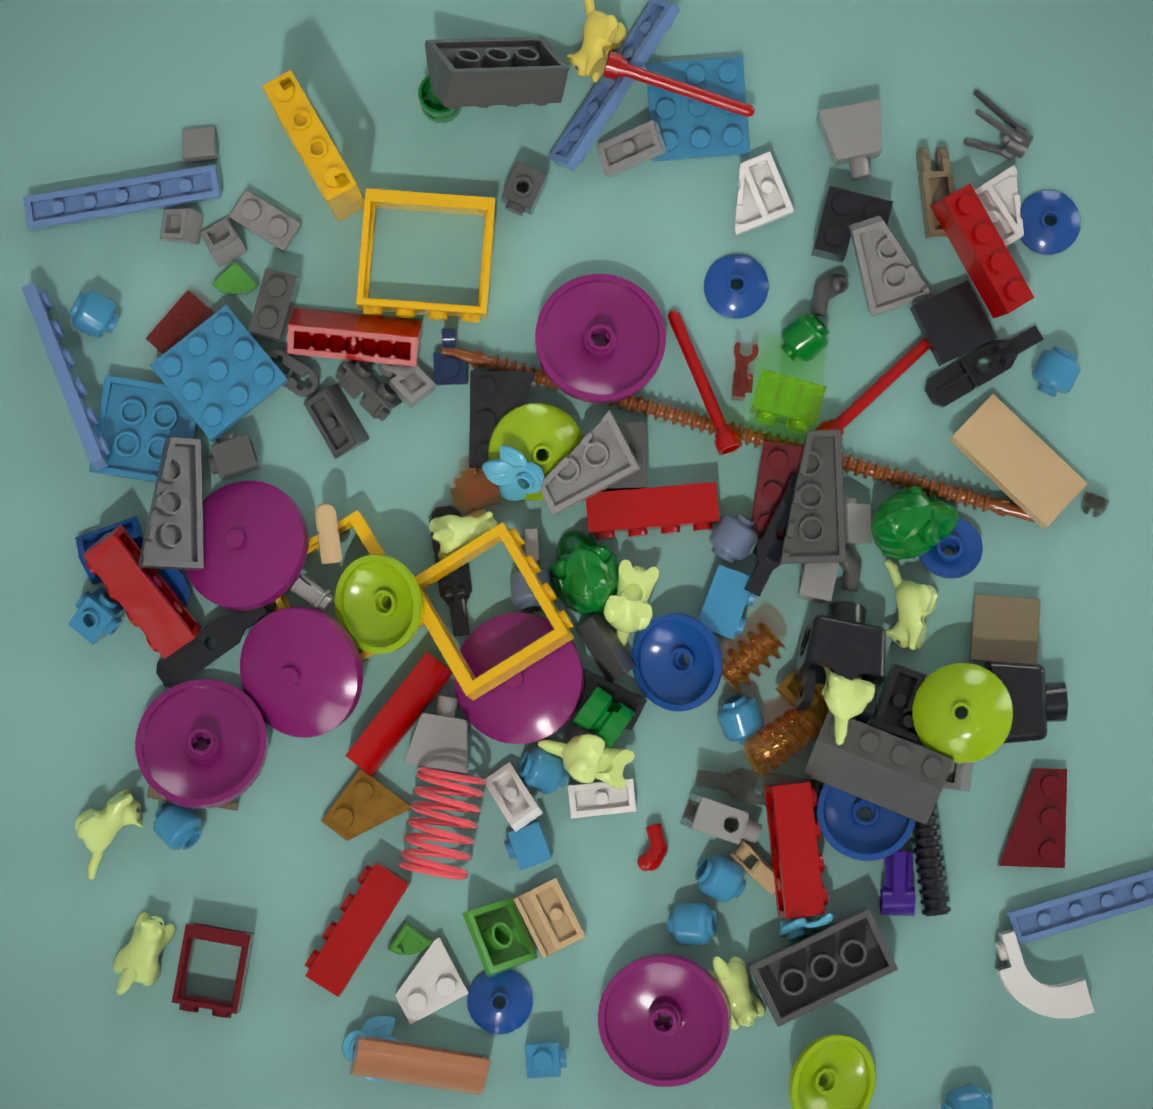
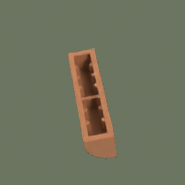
[350,1035,490,1095]

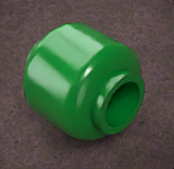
[781,313,830,362]

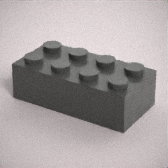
[747,907,898,1027]

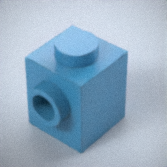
[504,821,552,870]
[525,1039,567,1079]

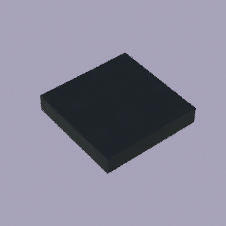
[910,280,997,366]

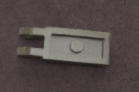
[916,147,955,239]

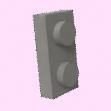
[596,120,667,178]
[229,190,302,253]

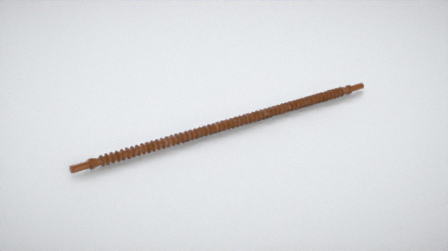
[441,347,1036,523]

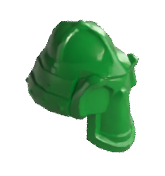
[871,486,958,561]
[549,530,619,616]

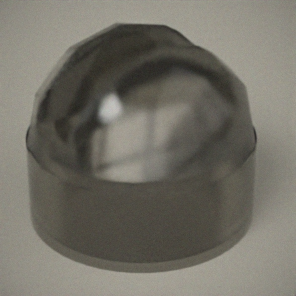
[1081,491,1110,518]

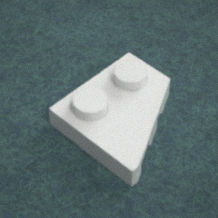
[734,152,794,236]
[975,165,1024,247]
[395,937,469,1025]

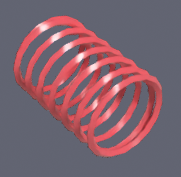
[398,766,487,880]

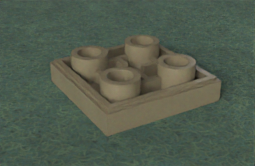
[969,594,1041,664]

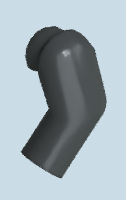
[811,274,849,316]
[839,545,862,592]

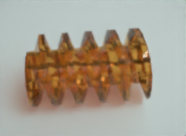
[722,622,787,694]
[744,709,818,776]

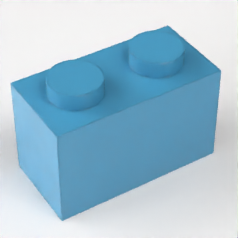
[698,565,756,641]

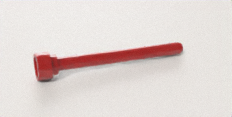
[603,51,755,117]
[667,310,743,455]
[815,337,930,440]

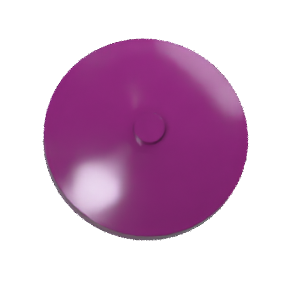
[535,274,666,404]
[185,480,309,611]
[240,606,363,738]
[454,613,585,744]
[135,679,268,809]
[598,954,731,1087]

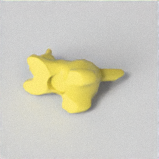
[565,0,627,83]

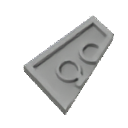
[849,215,933,316]
[540,410,641,516]

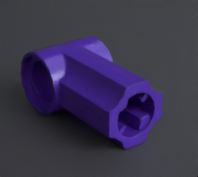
[880,851,916,916]

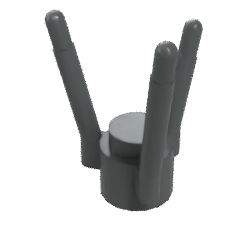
[964,90,1034,160]

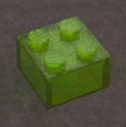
[749,369,826,435]

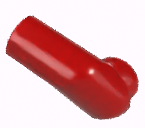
[637,823,668,871]

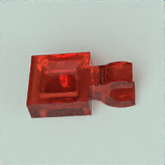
[730,342,759,401]

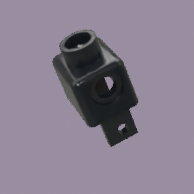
[793,601,886,724]
[983,662,1068,744]

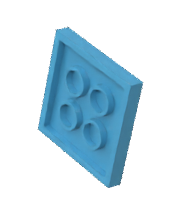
[646,57,750,162]
[149,305,288,442]
[89,375,198,483]

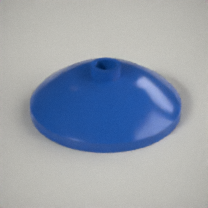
[631,613,723,712]
[817,784,916,861]

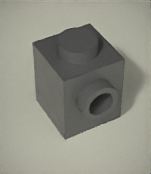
[501,161,548,216]
[207,434,261,480]

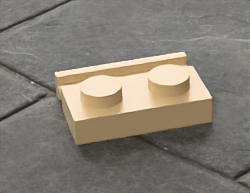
[513,877,586,958]

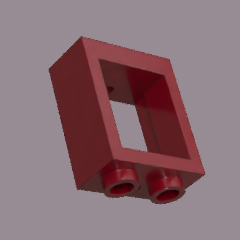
[171,922,255,1018]

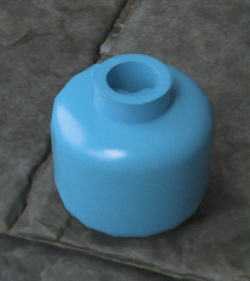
[69,290,120,339]
[1032,346,1081,397]
[717,693,765,745]
[518,746,569,794]
[153,802,202,850]
[695,854,746,903]
[667,902,718,946]
[941,1083,993,1109]

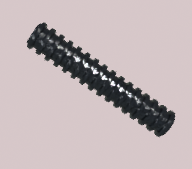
[912,804,951,916]

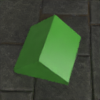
[463,897,538,978]

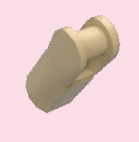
[315,503,342,564]
[728,840,776,895]

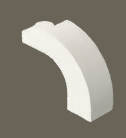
[995,929,1095,1019]

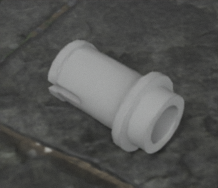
[291,574,335,612]

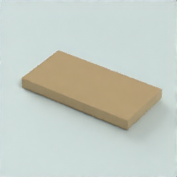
[949,394,1088,530]

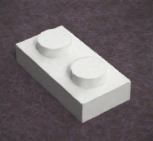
[485,762,543,832]
[568,779,636,819]

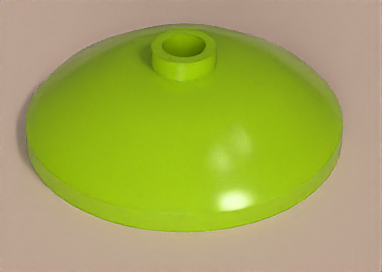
[488,403,583,501]
[335,554,422,654]
[912,663,1013,763]
[788,1034,876,1109]

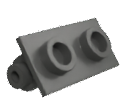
[335,360,402,421]

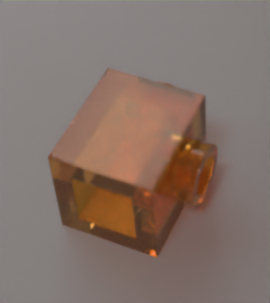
[450,468,501,513]

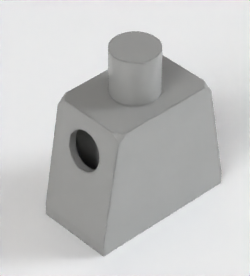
[816,99,882,180]
[405,695,469,774]
[680,793,762,845]

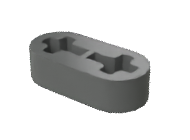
[267,350,319,398]

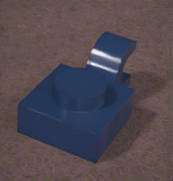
[433,328,468,386]

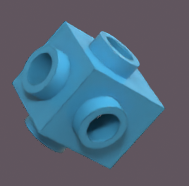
[68,587,125,645]

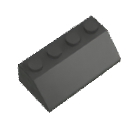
[425,37,569,109]
[803,710,954,825]

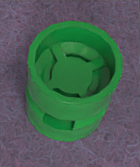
[418,75,462,123]
[573,686,635,748]

